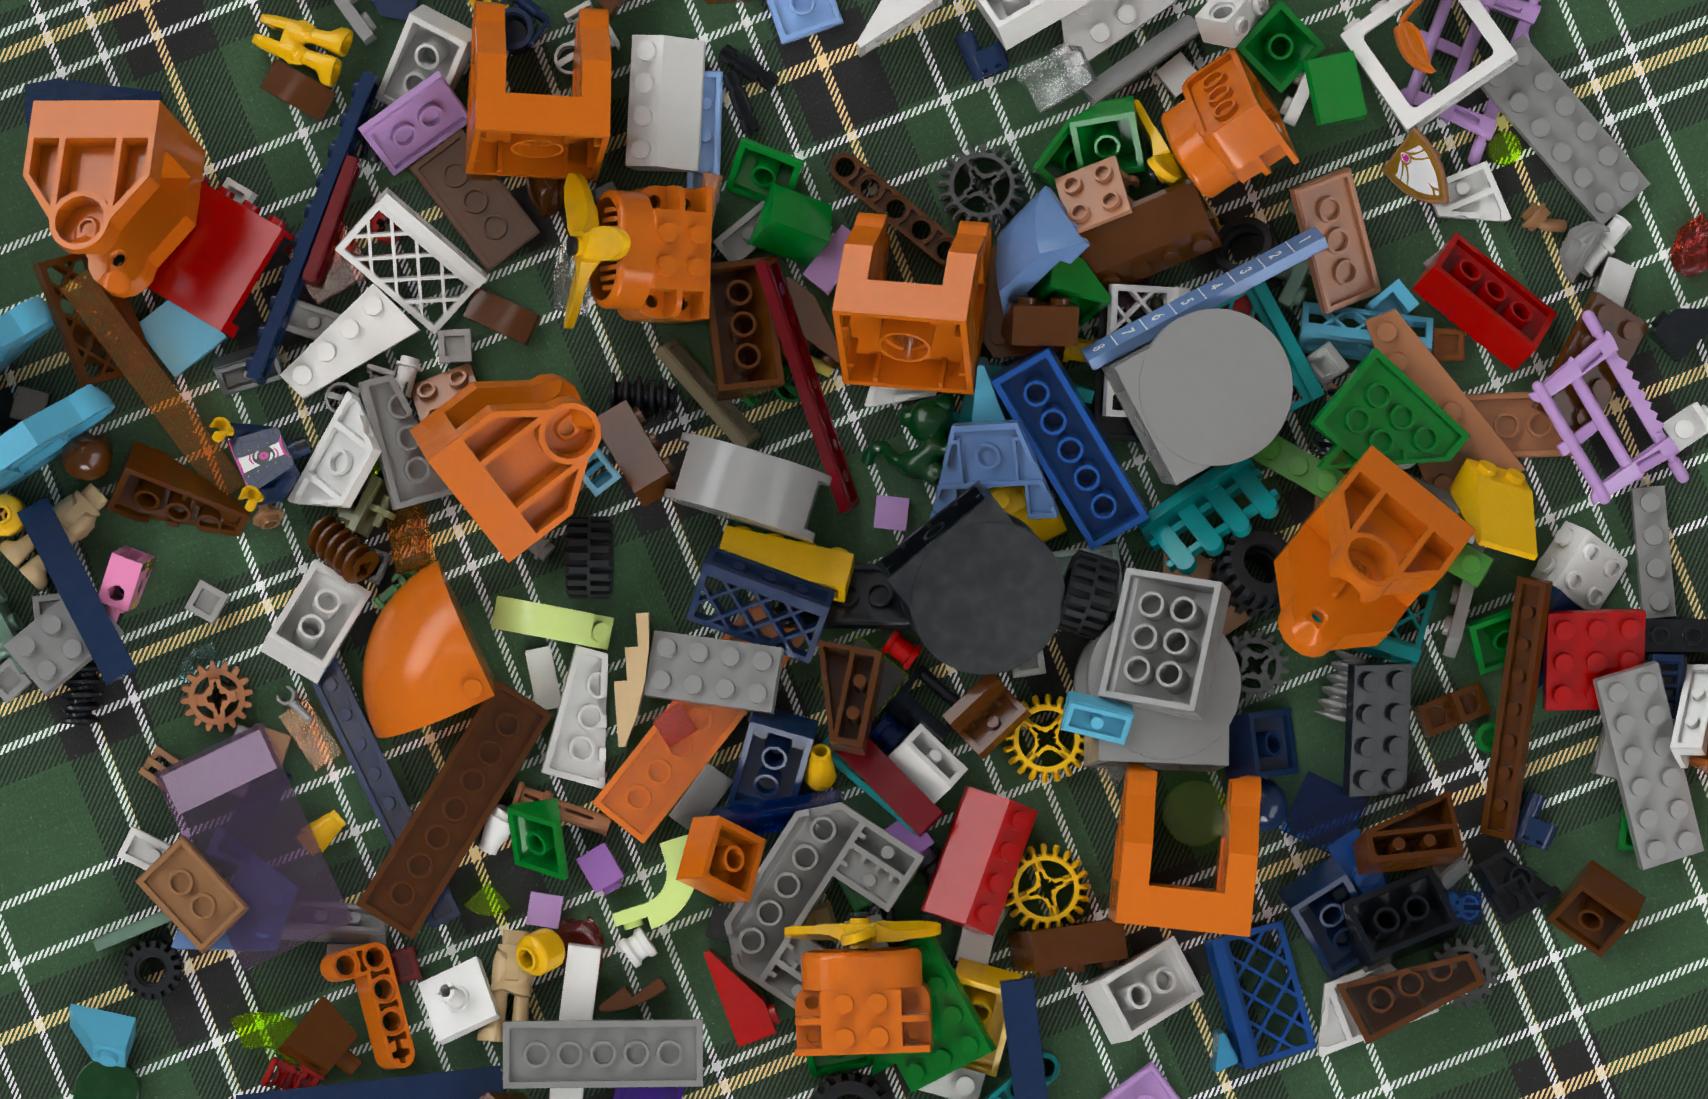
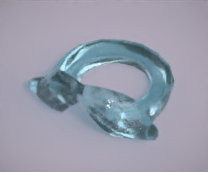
[177,642,229,692]

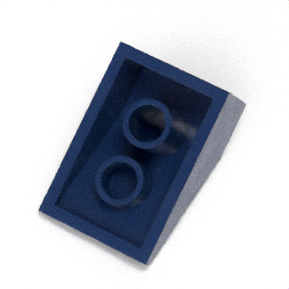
[727,709,819,822]
[1276,857,1360,980]

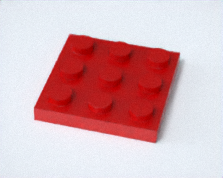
[1542,608,1646,711]

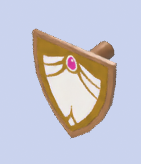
[1381,126,1449,204]

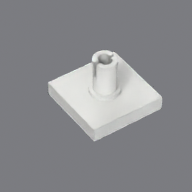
[418,956,501,1045]

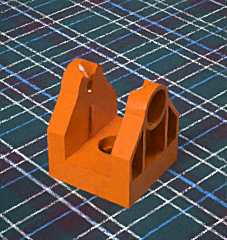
[466,1,612,181]
[22,100,206,298]
[832,212,992,395]
[409,373,602,563]
[1274,445,1476,658]
[1107,762,1261,937]

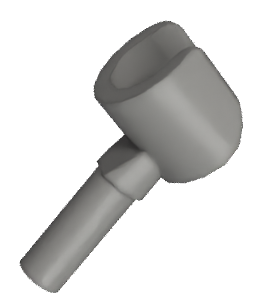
[276,686,313,723]

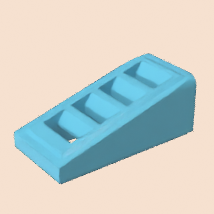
[583,448,621,497]

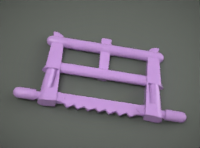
[1400,0,1542,166]
[1527,310,1689,505]

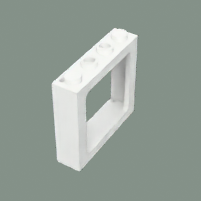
[1340,0,1518,134]

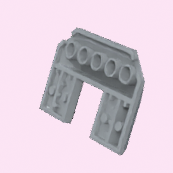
[724,802,925,1009]

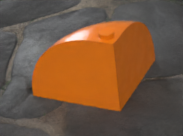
[362,560,495,738]

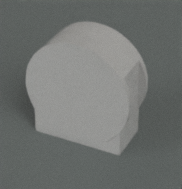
[1101,308,1293,485]
[663,432,832,542]
[1073,620,1241,772]

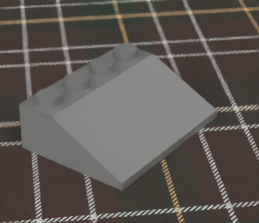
[1098,567,1231,721]

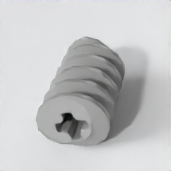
[1314,650,1367,723]

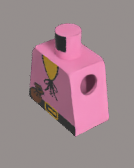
[98,545,156,626]

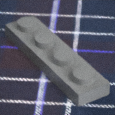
[1630,485,1676,619]

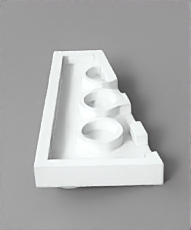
[280,283,421,399]
[541,645,608,789]

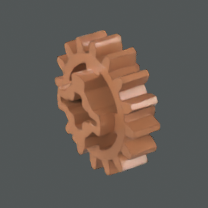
[181,660,253,732]

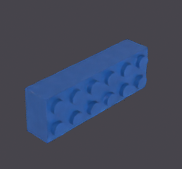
[991,346,1149,550]

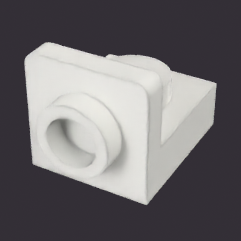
[1662,402,1708,451]

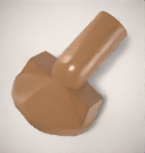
[1521,202,1567,233]
[252,503,285,529]

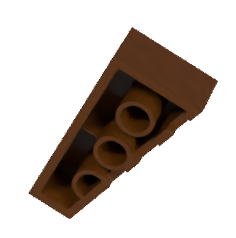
[1336,952,1488,1044]

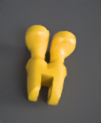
[252,14,353,88]

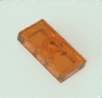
[279,698,344,771]

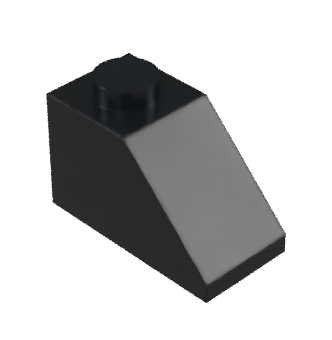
[1647,308,1708,362]

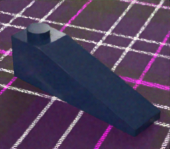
[25,78,162,133]

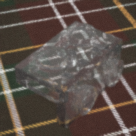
[1016,43,1098,113]

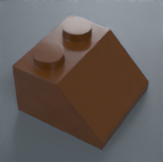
[1001,295,1079,346]
[1546,860,1646,958]

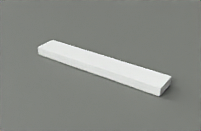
[549,943,602,1099]

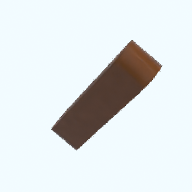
[830,152,954,268]

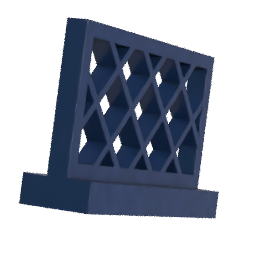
[686,545,836,664]

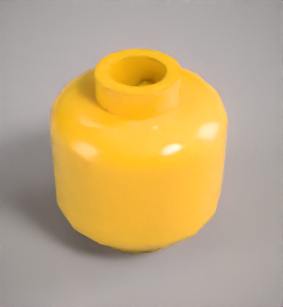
[0,494,27,537]
[516,928,565,976]

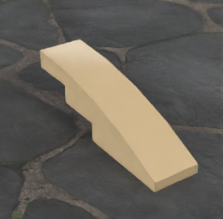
[614,613,651,747]

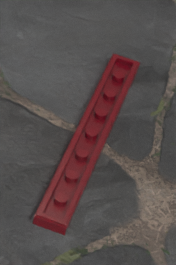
[754,255,860,514]

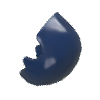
[1259,778,1288,832]

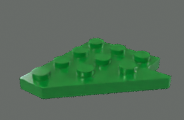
[1310,348,1471,470]
[871,936,997,1093]

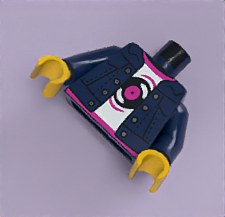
[209,417,312,512]

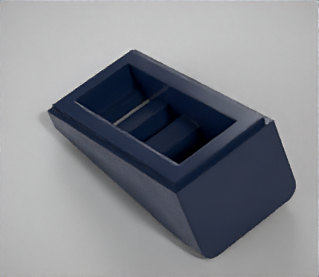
[1648,652,1685,719]

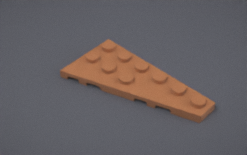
[1364,308,1526,493]

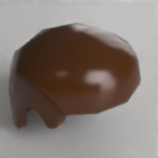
[61,431,113,480]

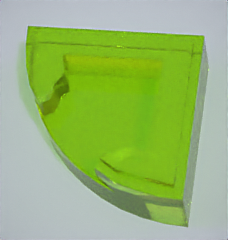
[464,883,511,916]

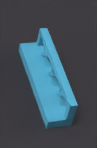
[1297,301,1433,361]

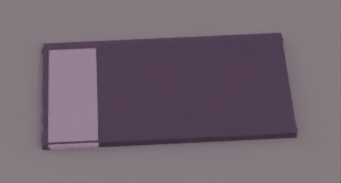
[154,722,353,971]

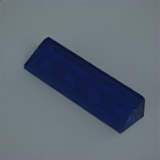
[711,789,844,835]

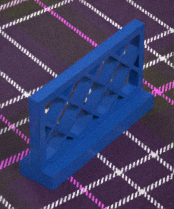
[1203,920,1317,1069]

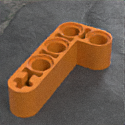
[320,942,415,1070]

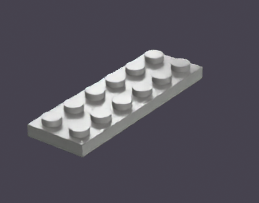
[1480,34,1651,224]
[1592,661,1704,870]
[503,1019,703,1089]

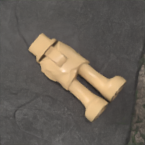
[0,483,109,592]
[476,929,535,1042]

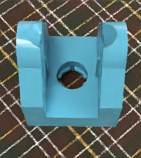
[0,296,115,494]

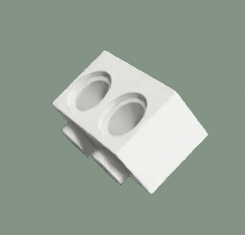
[1195,0,1270,49]

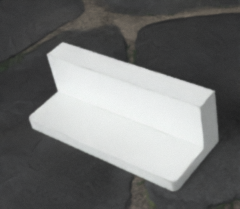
[1670,664,1708,768]

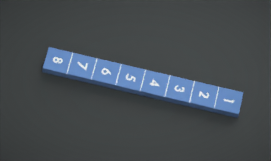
[1080,226,1329,370]

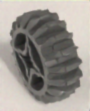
[937,142,1026,230]

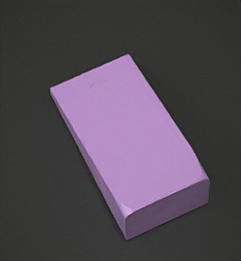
[802,225,851,296]

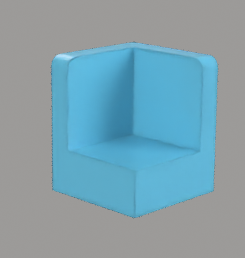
[1364,279,1419,315]

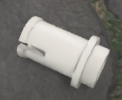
[395,355,422,399]

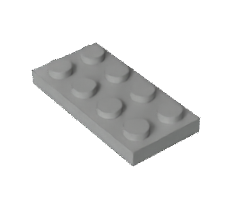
[643,630,784,714]

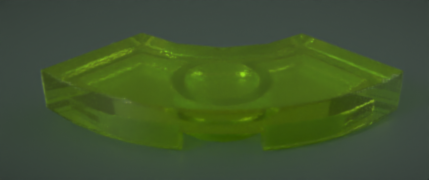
[230,1012,298,1065]

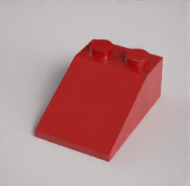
[703,948,781,1047]

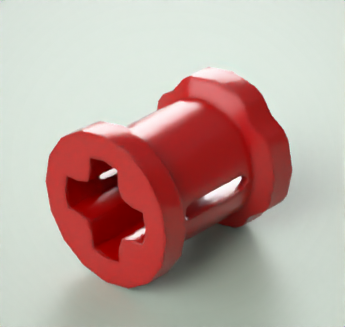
[371,212,402,244]
[880,629,924,671]

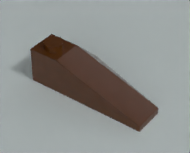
[106,441,251,537]

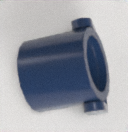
[499,0,550,55]

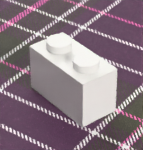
[888,723,968,804]

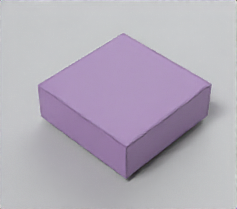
[873,495,910,532]
[526,891,564,929]

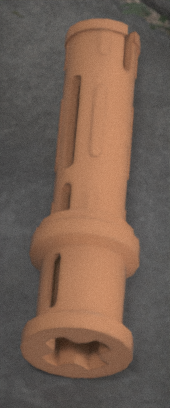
[512,781,612,837]

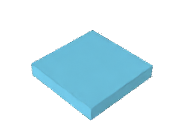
[139,300,228,378]

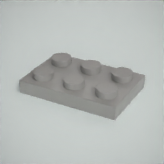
[3,598,125,697]

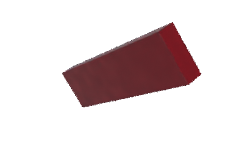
[302,155,362,286]
[828,739,944,837]

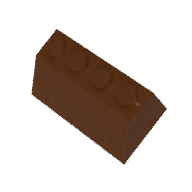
[1079,179,1222,292]
[706,257,785,401]

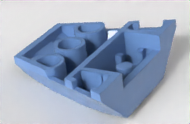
[995,186,1091,316]

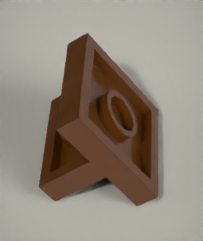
[942,674,1031,759]

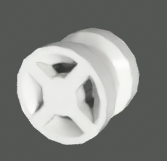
[618,926,658,968]

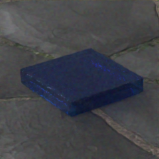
[1280,771,1369,855]

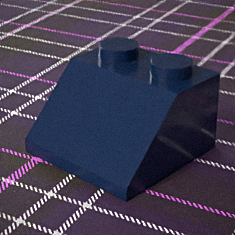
[1224,708,1299,782]

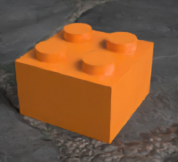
[676,815,766,903]

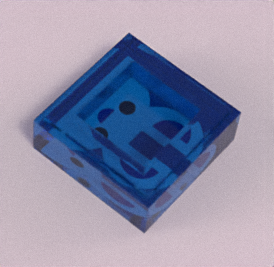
[1447,891,1482,925]

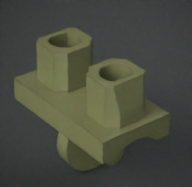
[338,474,396,538]

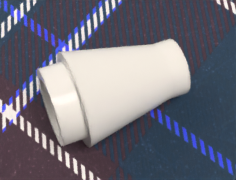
[478,804,510,855]

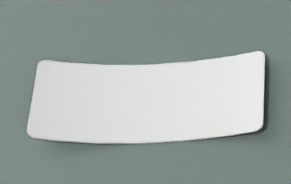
[525,646,561,710]

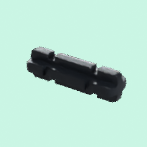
[718,44,779,91]
[723,71,759,135]

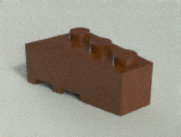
[1008,919,1128,977]

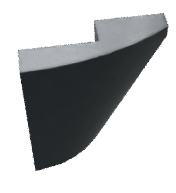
[1469,849,1562,926]

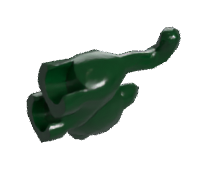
[861,392,955,486]

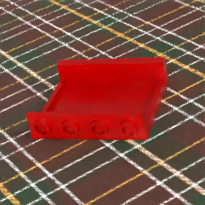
[121,175,294,338]

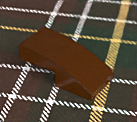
[259,59,337,122]
[463,288,541,346]
[1413,681,1492,738]
[598,976,668,1012]

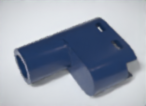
[955,30,1009,83]
[1515,791,1558,851]

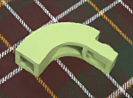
[491,596,614,650]
[612,834,694,930]

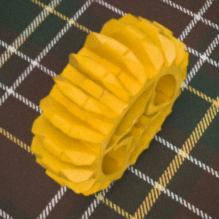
[1003,694,1084,783]
[1004,843,1090,930]

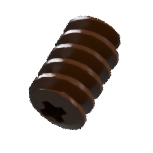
[307,515,380,584]

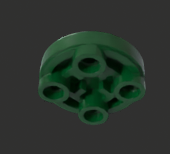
[73,1061,142,1099]

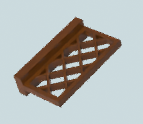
[33,254,156,388]

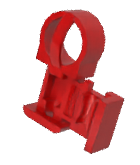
[260,1056,327,1090]

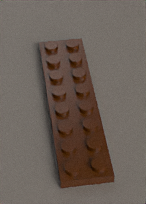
[356,679,553,940]

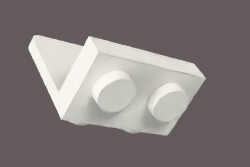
[1530,521,1628,610]

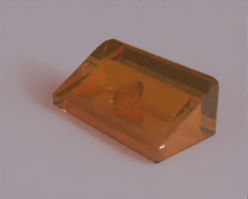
[385,504,436,574]

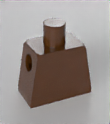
[277,996,363,1077]

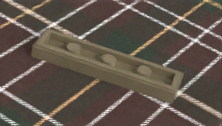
[654,338,761,448]

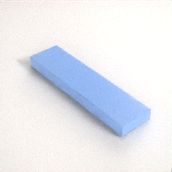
[687,71,723,203]

